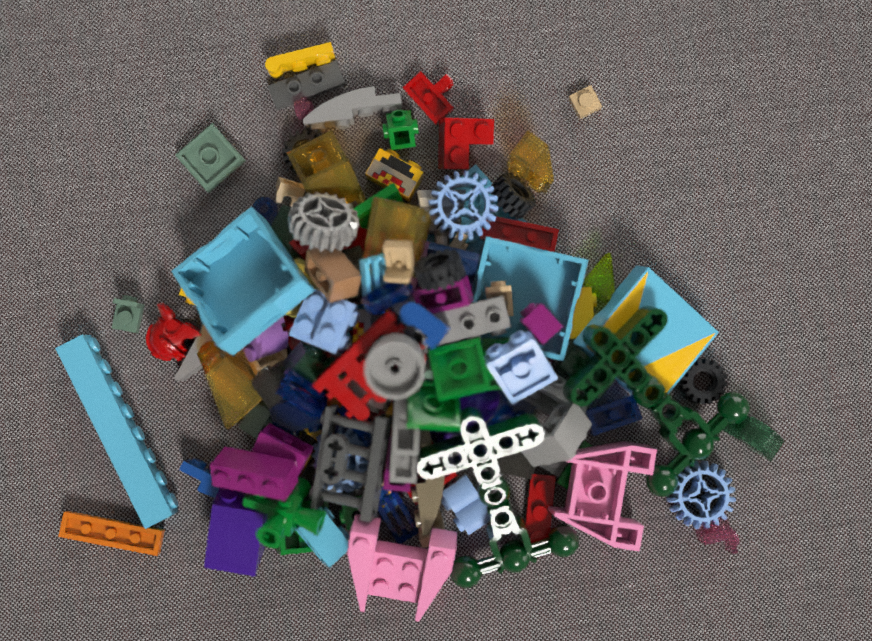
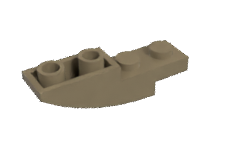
[411,429,444,535]

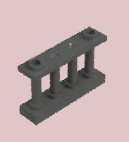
[309,404,393,522]

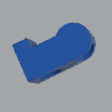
[400,302,451,349]

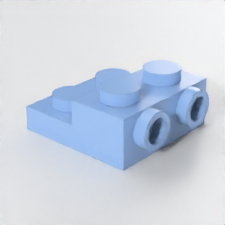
[289,289,360,355]
[484,330,558,405]

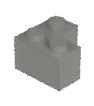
[521,402,592,467]

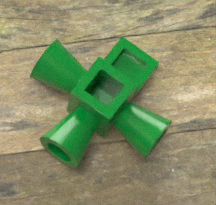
[243,476,326,548]

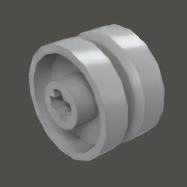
[364,333,426,400]

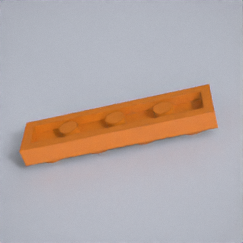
[58,511,165,556]

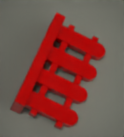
[312,308,426,420]

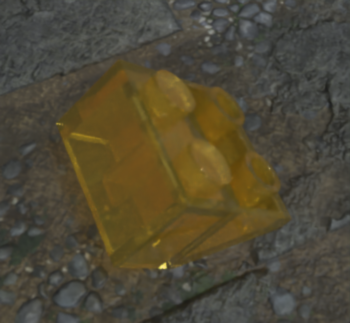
[506,130,554,194]

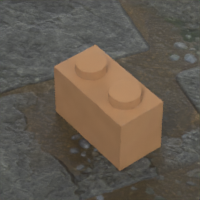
[304,248,361,303]

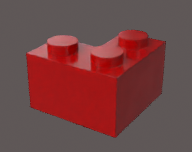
[438,118,494,169]

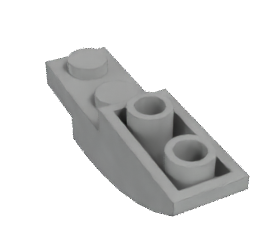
[303,86,402,132]
[389,397,420,483]

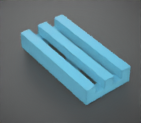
[360,253,391,311]

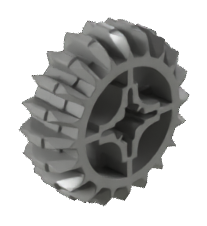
[288,191,359,253]

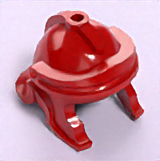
[146,302,202,362]

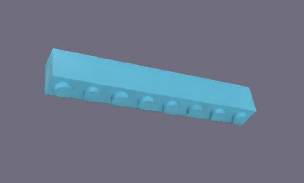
[55,334,179,529]

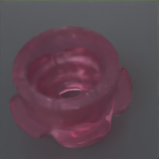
[294,96,314,120]

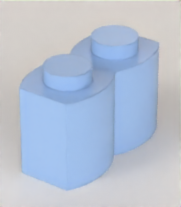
[441,474,490,535]

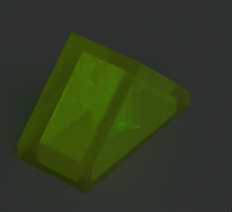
[582,253,615,305]

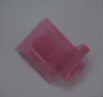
[696,524,739,554]

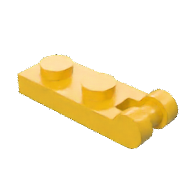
[265,42,336,79]

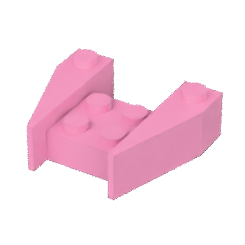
[548,441,657,551]
[347,514,457,622]

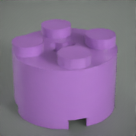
[242,316,288,362]

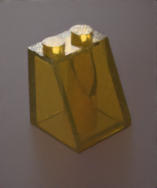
[287,130,366,205]
[363,197,432,279]
[197,339,267,430]

